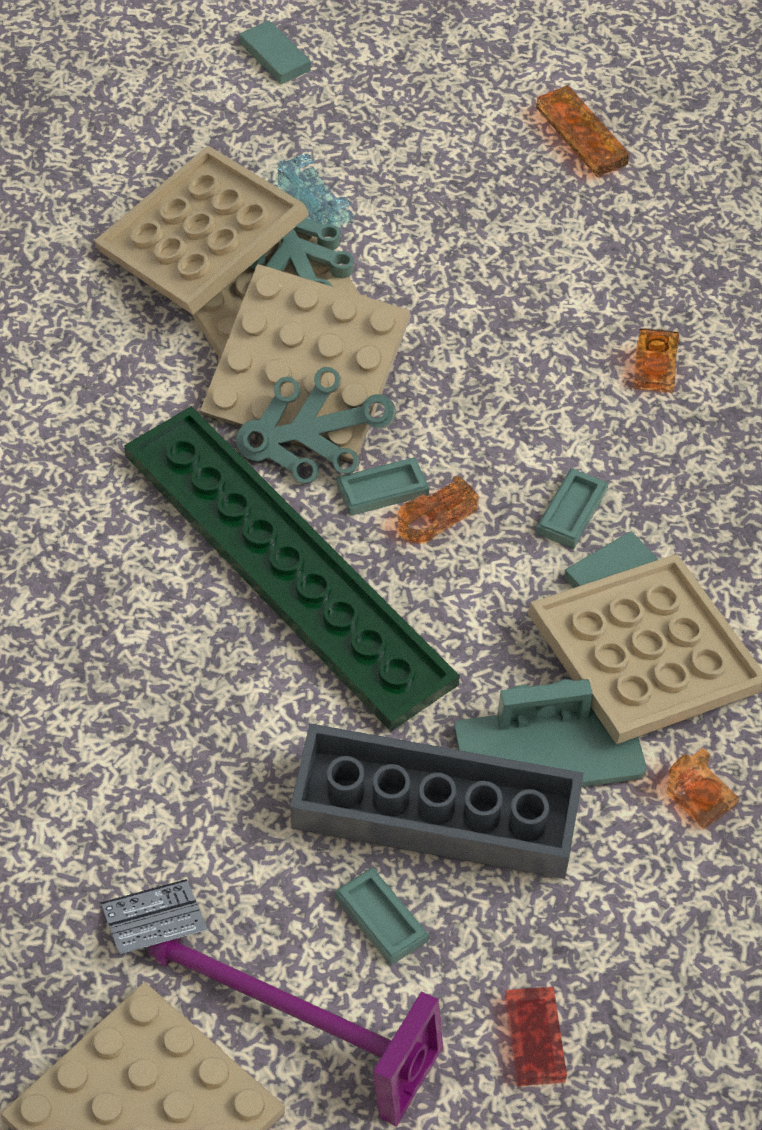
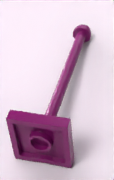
[149,937,443,1127]

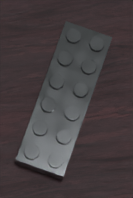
[290,723,584,879]

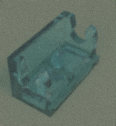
[278,154,354,227]

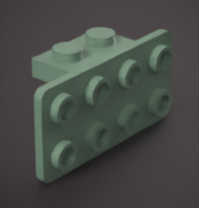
[454,679,647,787]

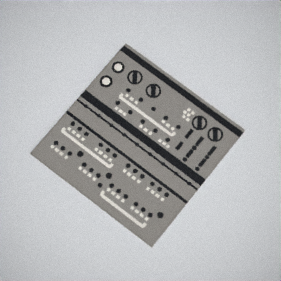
[100,879,208,954]

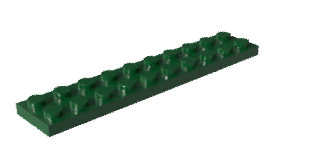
[124,406,460,732]

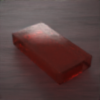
[505,986,567,1086]

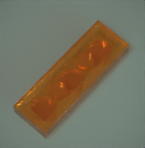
[536,85,630,177]

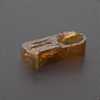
[397,476,479,544]

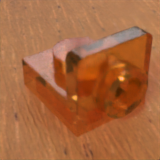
[633,328,679,393]
[666,748,739,830]

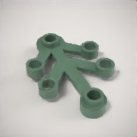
[248,218,354,287]
[236,367,396,484]

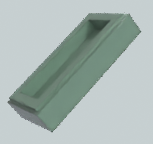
[239,20,311,84]
[336,457,430,516]
[536,468,609,549]
[564,531,658,588]
[334,867,429,966]

